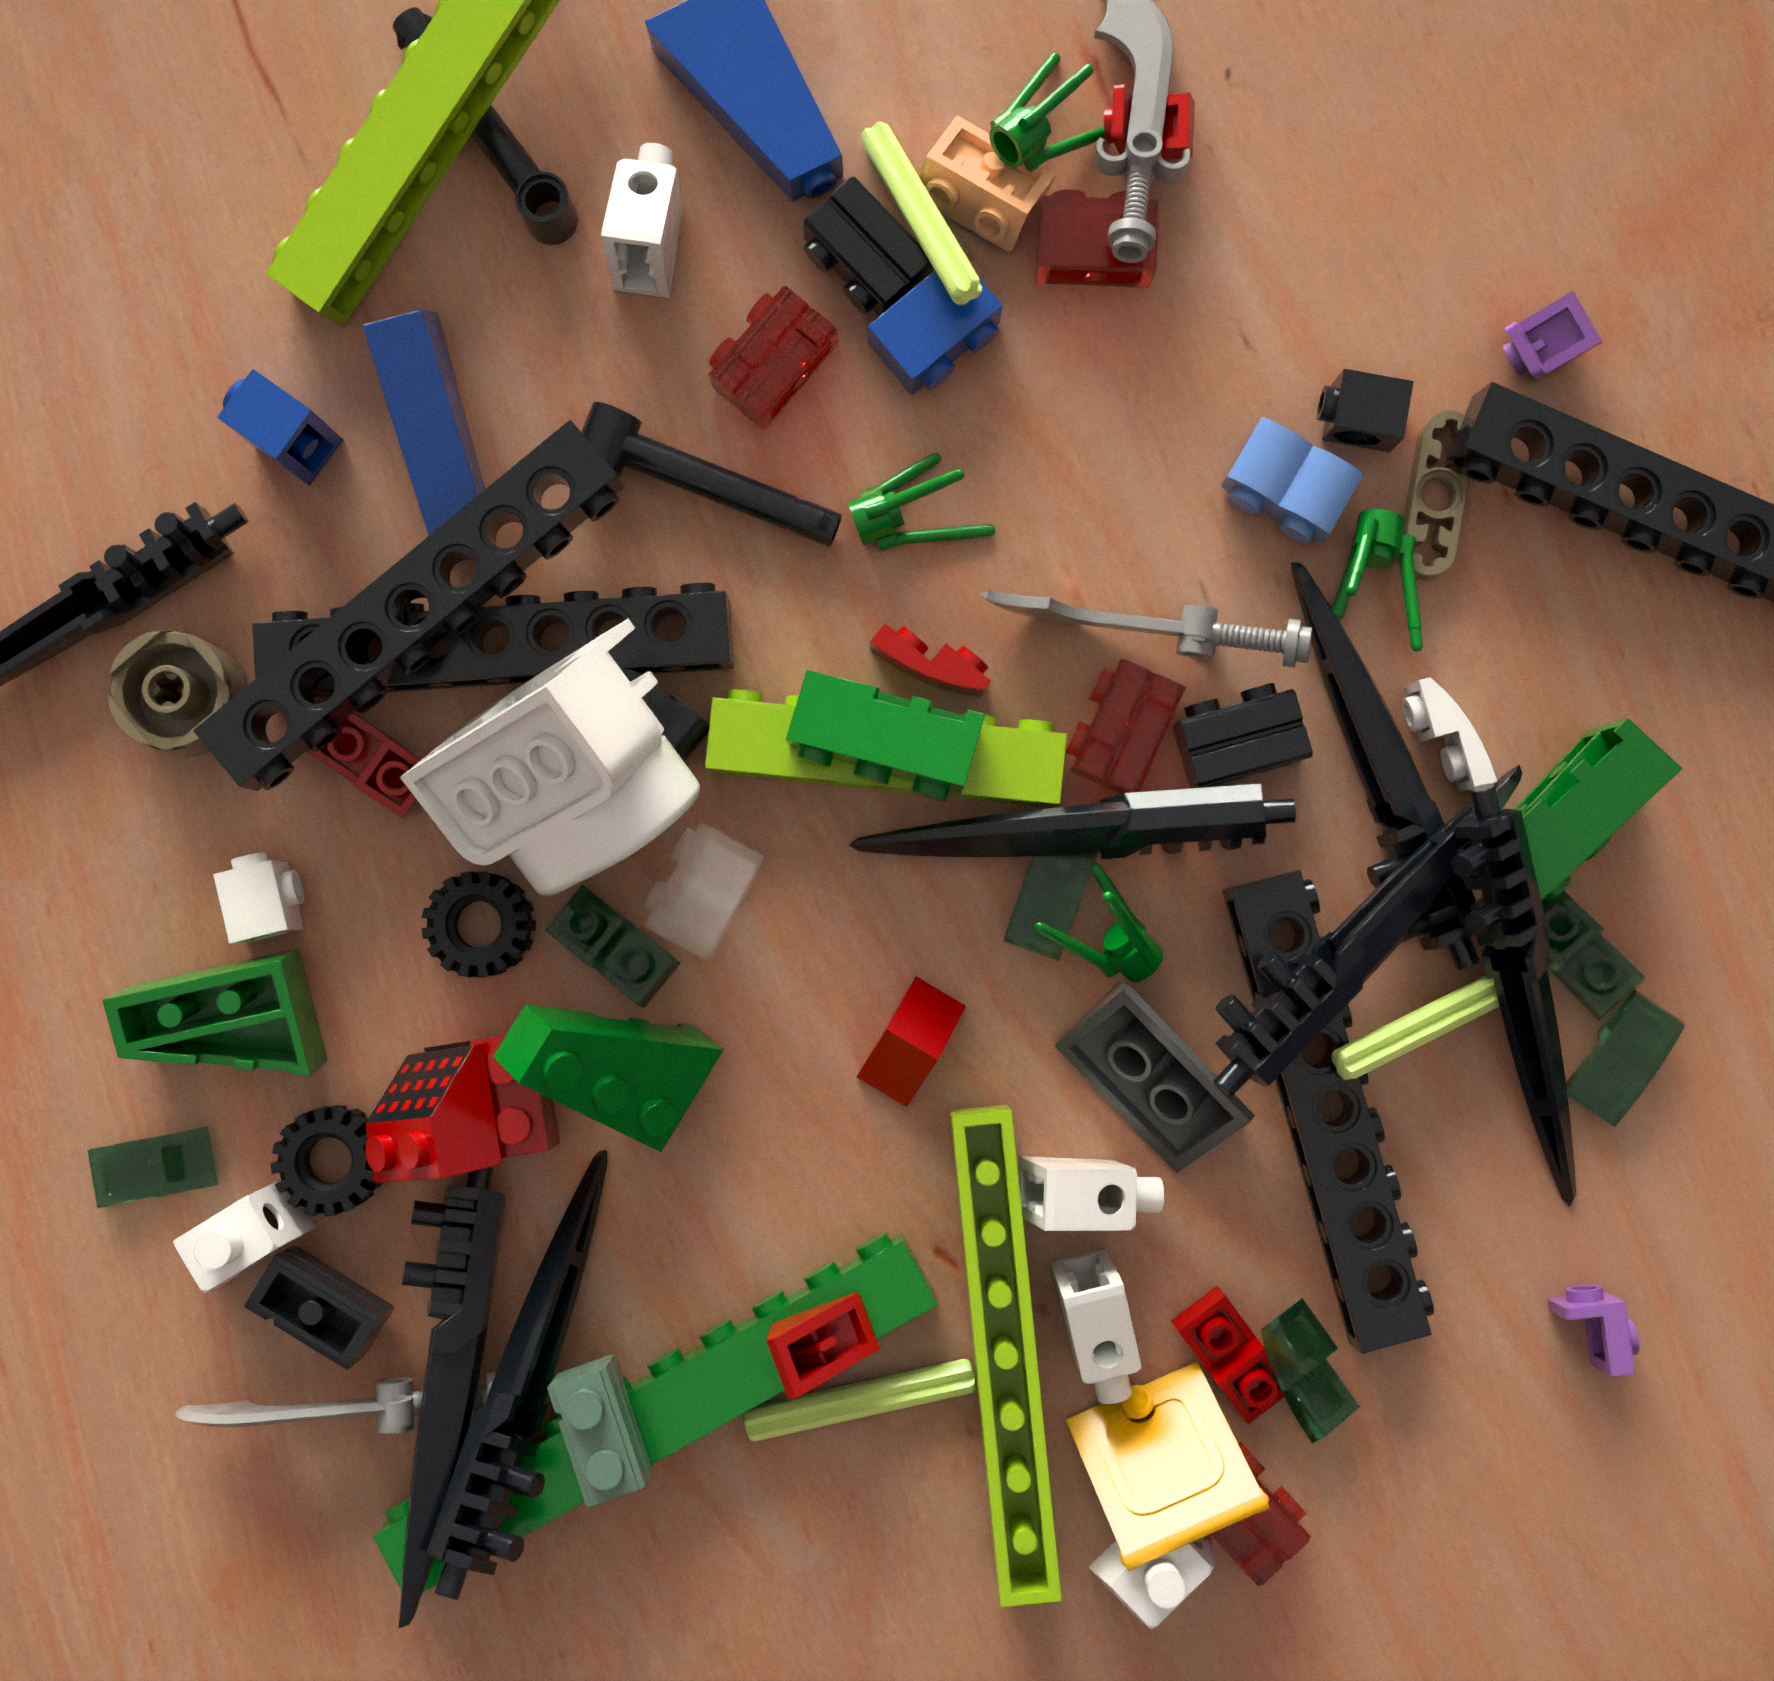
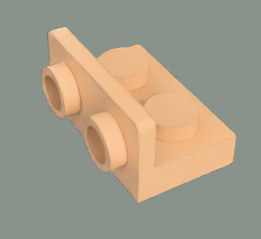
[919,116,1056,252]

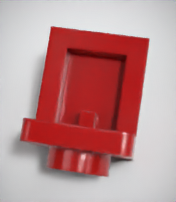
[1104,84,1195,160]

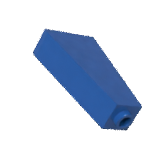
[645,0,843,202]
[362,309,485,535]

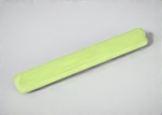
[861,122,982,305]
[1331,976,1500,1080]
[744,1359,976,1442]

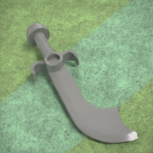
[1094,0,1190,263]
[980,590,1313,668]
[174,1371,496,1434]

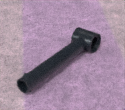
[393,7,578,245]
[581,402,842,547]

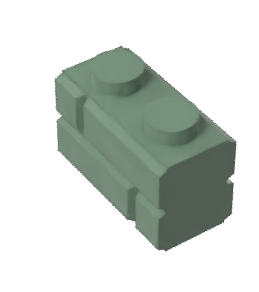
[547,1354,653,1507]

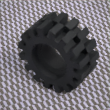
[421,871,536,978]
[271,1105,382,1217]

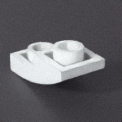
[1402,677,1497,792]

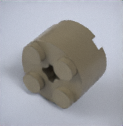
[107,631,247,756]

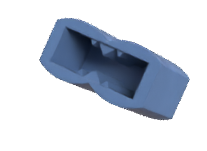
[1221,417,1364,544]

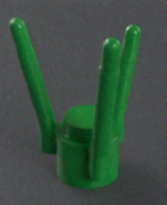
[989,53,1106,172]
[848,453,996,551]
[1332,509,1423,652]
[1034,863,1163,982]

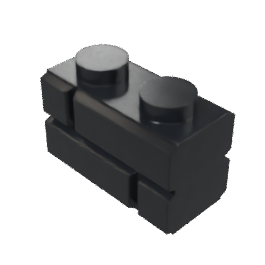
[803,176,933,316]
[1173,683,1313,788]
[244,1245,395,1370]

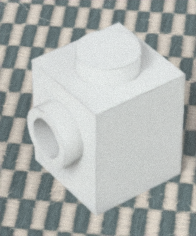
[213,852,304,944]

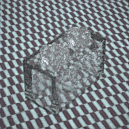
[642,822,767,961]

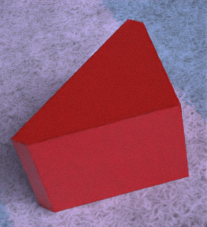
[856,976,966,1107]
[766,1292,880,1400]

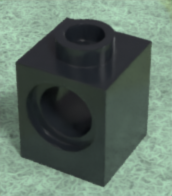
[1317,369,1414,453]

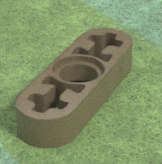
[1398,410,1469,580]

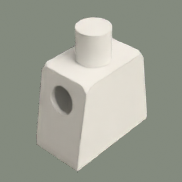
[601,143,683,298]
[1019,1156,1164,1231]
[173,1180,316,1294]
[1050,1248,1142,1404]
[1089,1534,1214,1629]

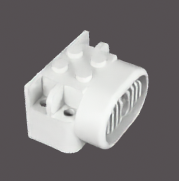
[400,618,700,896]

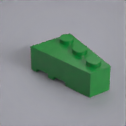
[786,670,985,802]
[1514,718,1683,903]
[102,948,327,1076]
[493,1004,724,1152]

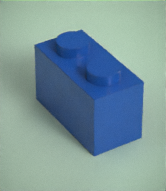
[867,271,1003,395]
[217,369,343,486]

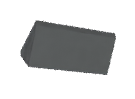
[1054,982,1255,1173]

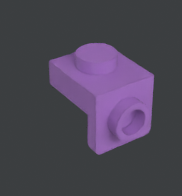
[1503,291,1603,380]
[1548,1284,1639,1377]

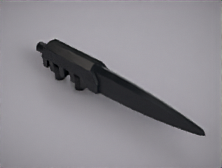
[0,502,249,686]
[1291,562,1480,970]
[1213,765,1523,1098]
[849,784,1296,859]
[1451,784,1577,1207]
[426,1150,607,1600]
[398,1167,506,1628]

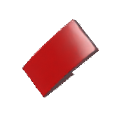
[870,623,991,697]
[306,712,421,818]
[1171,1286,1295,1425]

